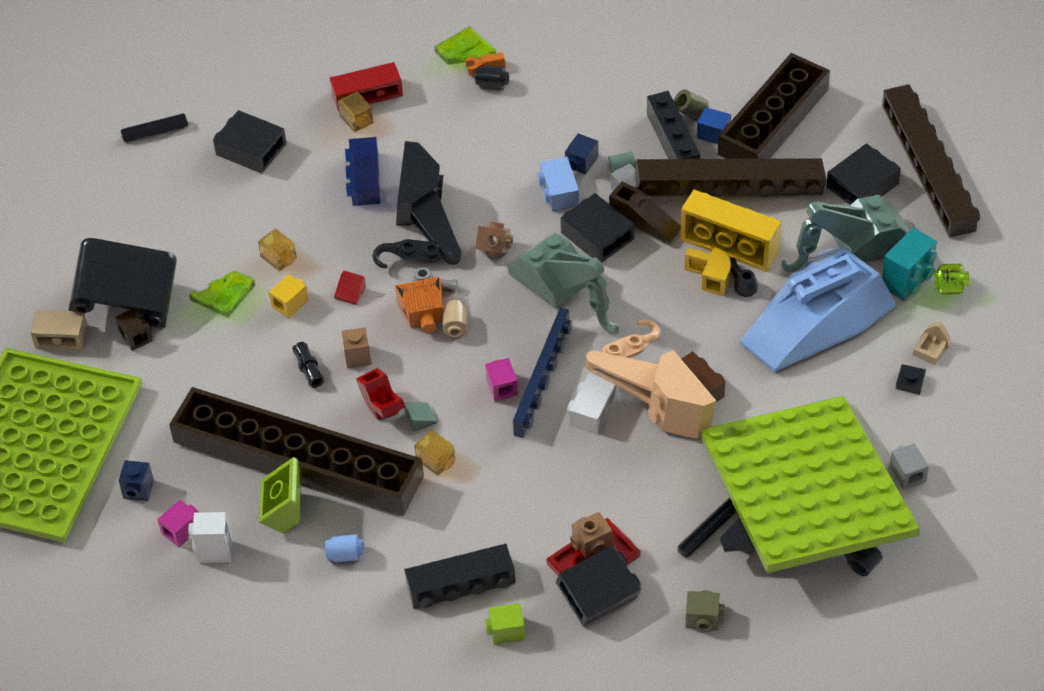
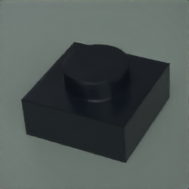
[895,364,926,395]

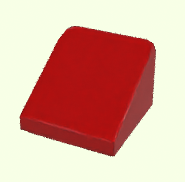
[334,271,366,305]

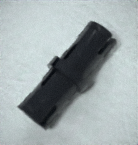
[292,342,324,388]

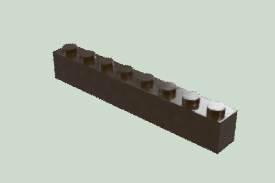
[882,84,980,238]
[634,158,826,196]

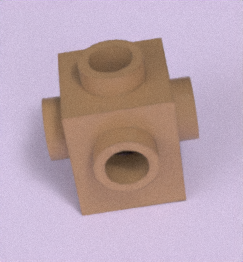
[475,222,513,257]
[570,512,612,558]

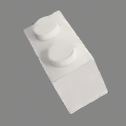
[567,373,617,434]
[188,512,232,564]

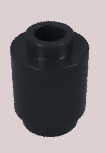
[475,65,509,89]

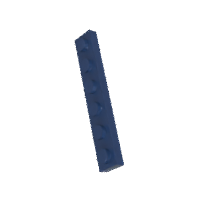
[513,308,573,438]

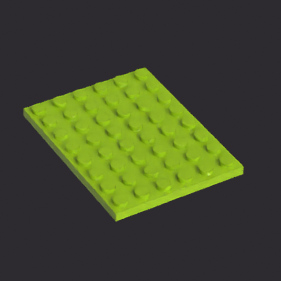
[0,348,143,543]
[700,396,920,573]

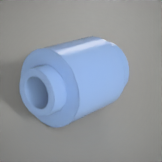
[325,534,364,563]

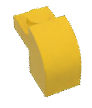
[685,247,731,296]

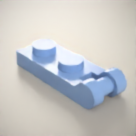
[788,254,860,304]

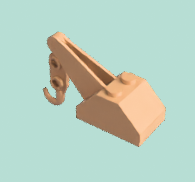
[585,320,716,439]

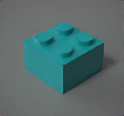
[882,227,937,301]

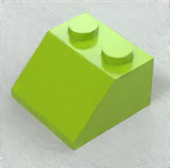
[259,457,302,534]

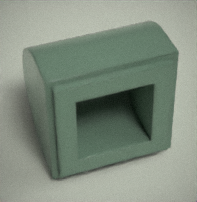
[608,151,636,173]

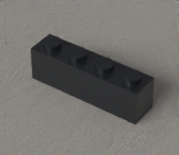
[647,90,700,159]
[404,543,516,609]

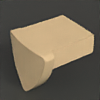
[913,321,951,365]

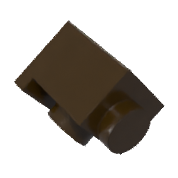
[115,310,153,351]

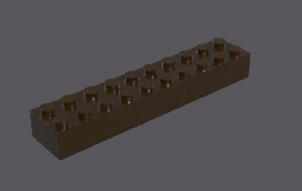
[169,387,424,516]

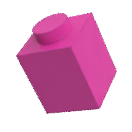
[485,358,518,402]
[157,500,199,547]

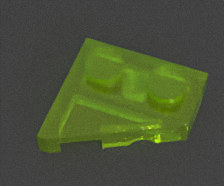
[434,26,496,65]
[189,270,255,318]

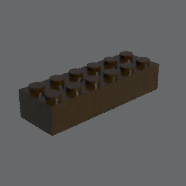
[717,53,830,159]

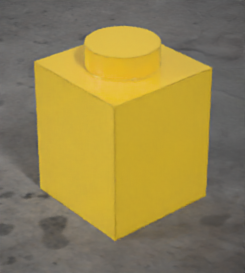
[269,274,309,318]

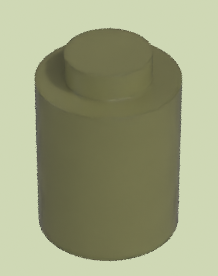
[674,89,709,120]

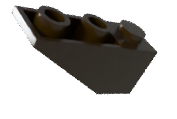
[609,181,681,243]

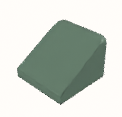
[404,402,437,431]

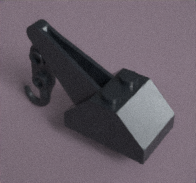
[372,141,461,269]

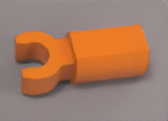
[465,52,506,76]

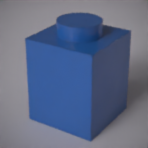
[697,107,731,144]

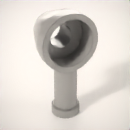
[412,267,457,292]

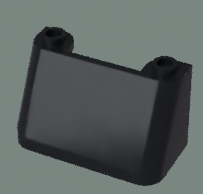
[68,238,177,328]

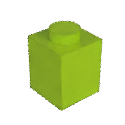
[485,603,525,644]

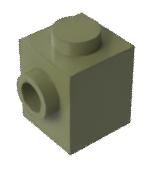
[685,590,725,631]

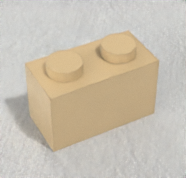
[30,310,88,350]

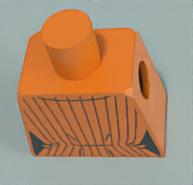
[395,276,443,333]

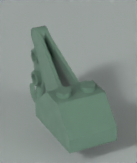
[781,195,910,271]
[507,232,619,334]

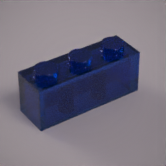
[345,137,380,206]

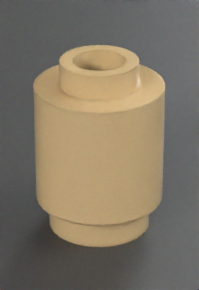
[443,300,467,337]

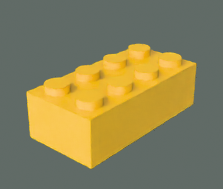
[681,190,781,272]

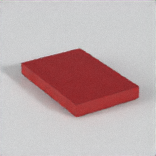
[546,518,641,575]

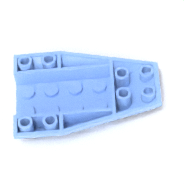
[740,247,896,372]

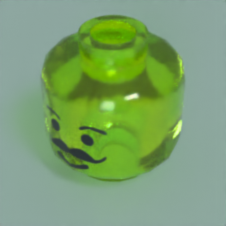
[934,263,970,295]

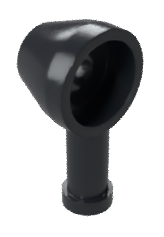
[729,257,758,297]

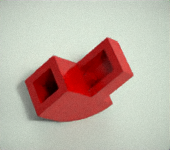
[356,368,406,420]

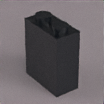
[213,110,287,174]
[826,143,901,205]
[560,193,634,263]
[556,545,641,627]

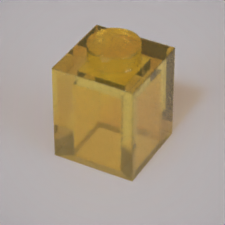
[338,91,373,133]
[258,228,297,272]
[414,430,455,476]

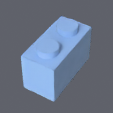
[537,157,579,211]

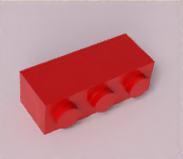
[329,62,403,112]

